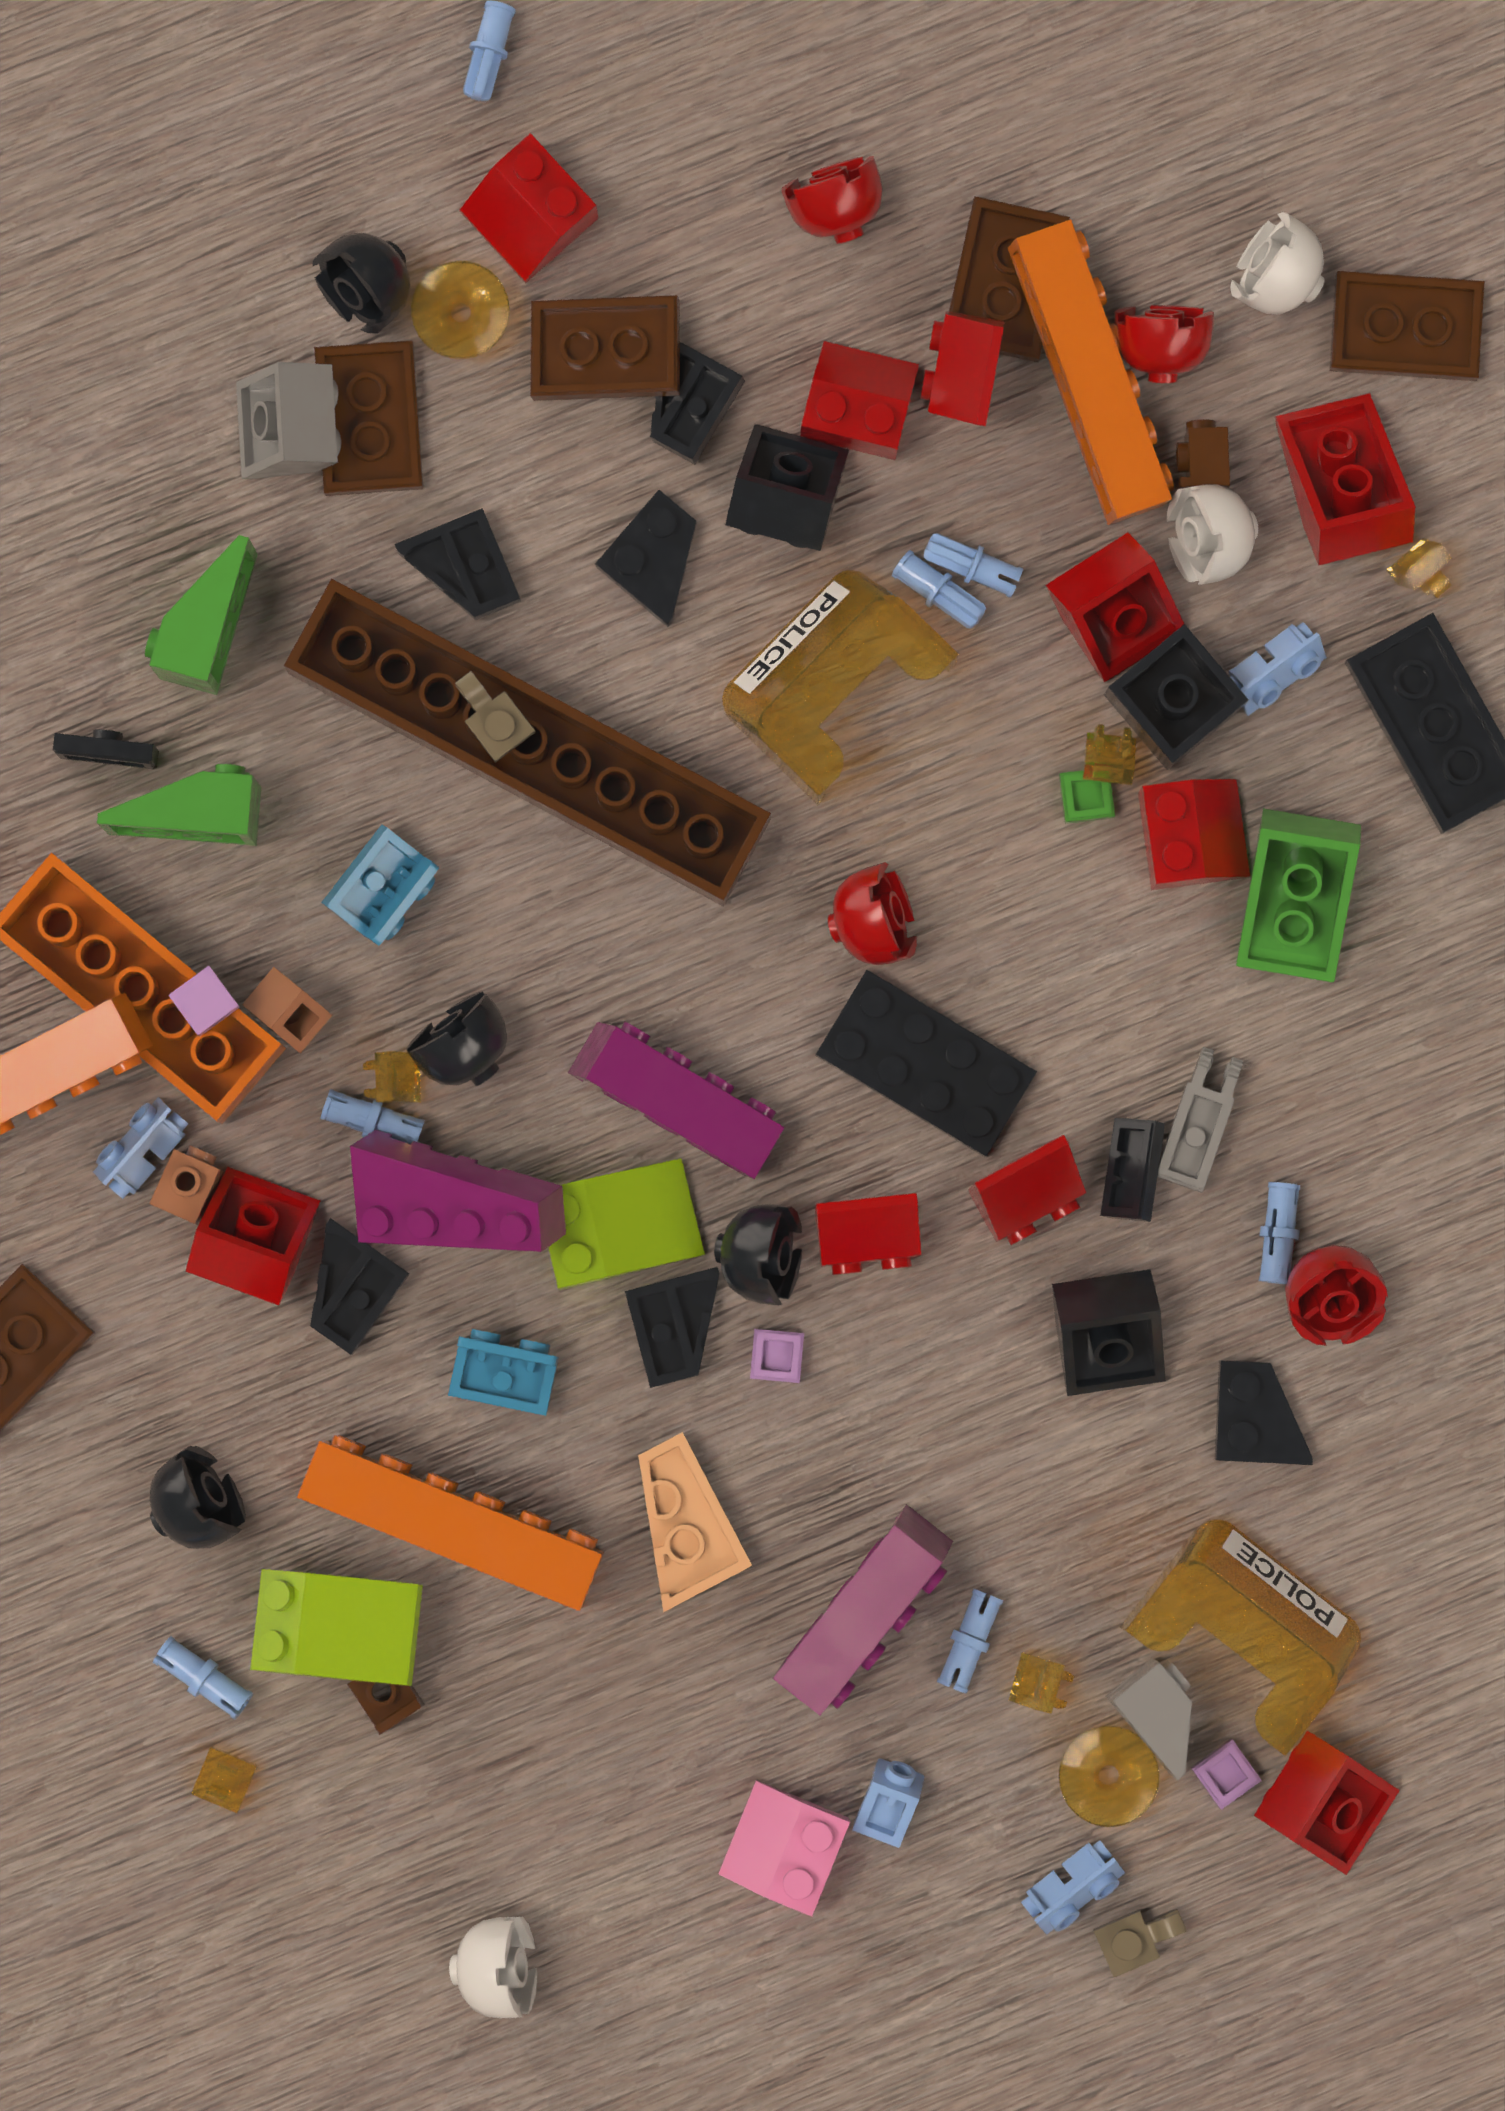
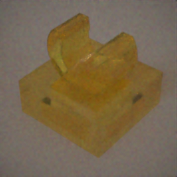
[1387,538,1452,598]
[1083,724,1136,785]
[363,1051,421,1104]
[1008,1652,1074,1714]
[191,1746,258,1813]

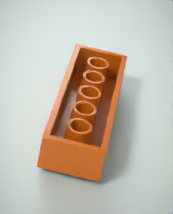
[0,852,286,1124]
[297,1435,604,1611]

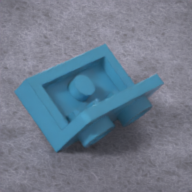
[321,824,439,946]
[448,1329,559,1416]

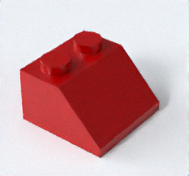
[460,133,598,284]
[920,311,1004,427]
[800,341,919,460]
[1045,532,1184,682]
[1138,779,1250,890]
[185,1167,321,1305]
[815,1193,921,1275]
[1254,1730,1400,1875]

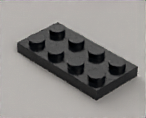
[1345,613,1505,834]
[815,970,1037,1158]

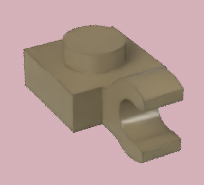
[455,671,535,763]
[1093,1909,1187,1978]

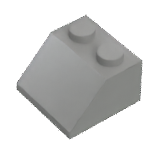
[236,362,341,479]
[1106,1658,1192,1780]

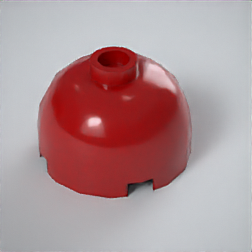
[781,156,883,244]
[1115,305,1214,383]
[828,862,917,965]
[1285,1245,1388,1346]

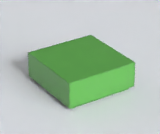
[1059,767,1115,824]

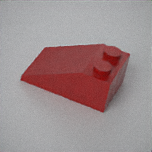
[1275,393,1416,566]
[968,1135,1086,1245]

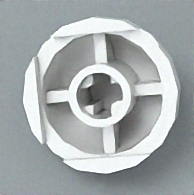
[1230,212,1324,315]
[1167,485,1258,585]
[449,1917,537,2018]

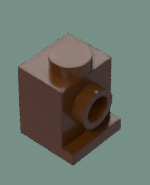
[1176,419,1230,491]
[347,1681,425,1735]

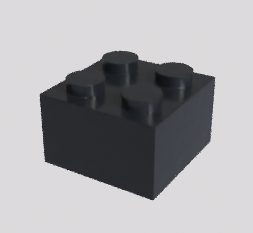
[1104,624,1249,771]

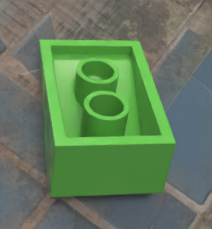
[145,535,258,695]
[97,764,261,846]
[1236,808,1361,983]

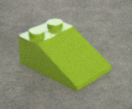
[548,1158,705,1290]
[250,1569,423,1686]

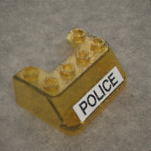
[722,570,959,805]
[1120,1519,1361,1756]

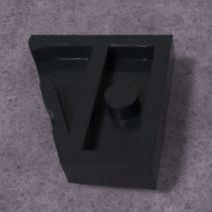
[650,342,745,465]
[395,508,521,620]
[310,1218,410,1355]

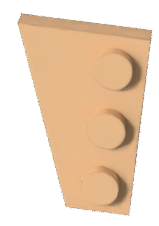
[638,1432,752,1612]

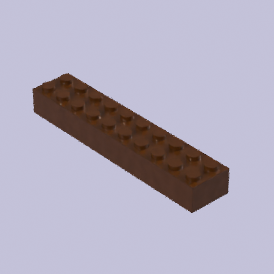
[284,578,771,907]

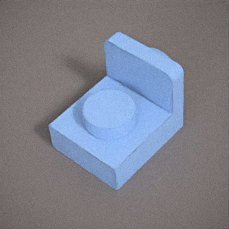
[852,1758,925,1848]

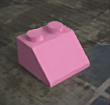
[718,1780,850,1917]

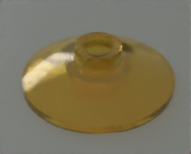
[411,261,510,359]
[1059,1726,1160,1827]

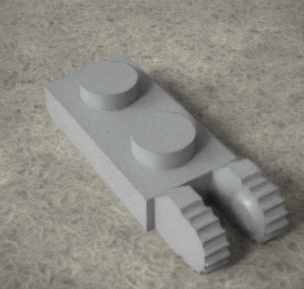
[1157,1047,1243,1193]

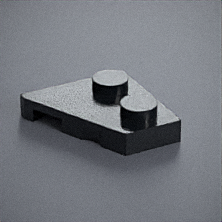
[595,490,697,628]
[625,1267,720,1388]
[1215,1360,1313,1465]

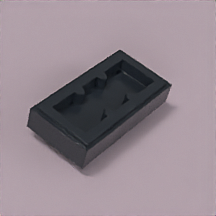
[53,729,159,769]
[1100,1118,1165,1222]

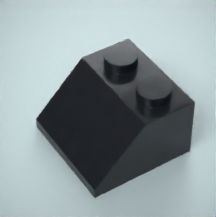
[725,424,849,551]
[1052,1269,1166,1396]

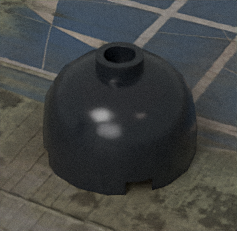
[313,233,410,333]
[406,992,507,1086]
[714,1204,802,1306]
[150,1446,246,1549]

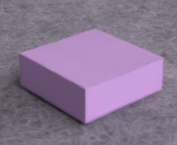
[168,966,240,1037]
[750,1329,804,1383]
[1190,1739,1262,1810]

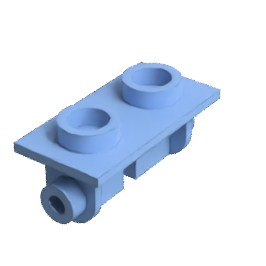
[1228,622,1326,716]
[93,1097,189,1199]
[1021,1840,1125,1935]

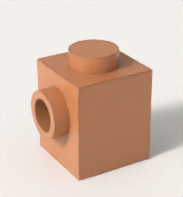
[242,967,332,1054]
[149,1145,224,1225]

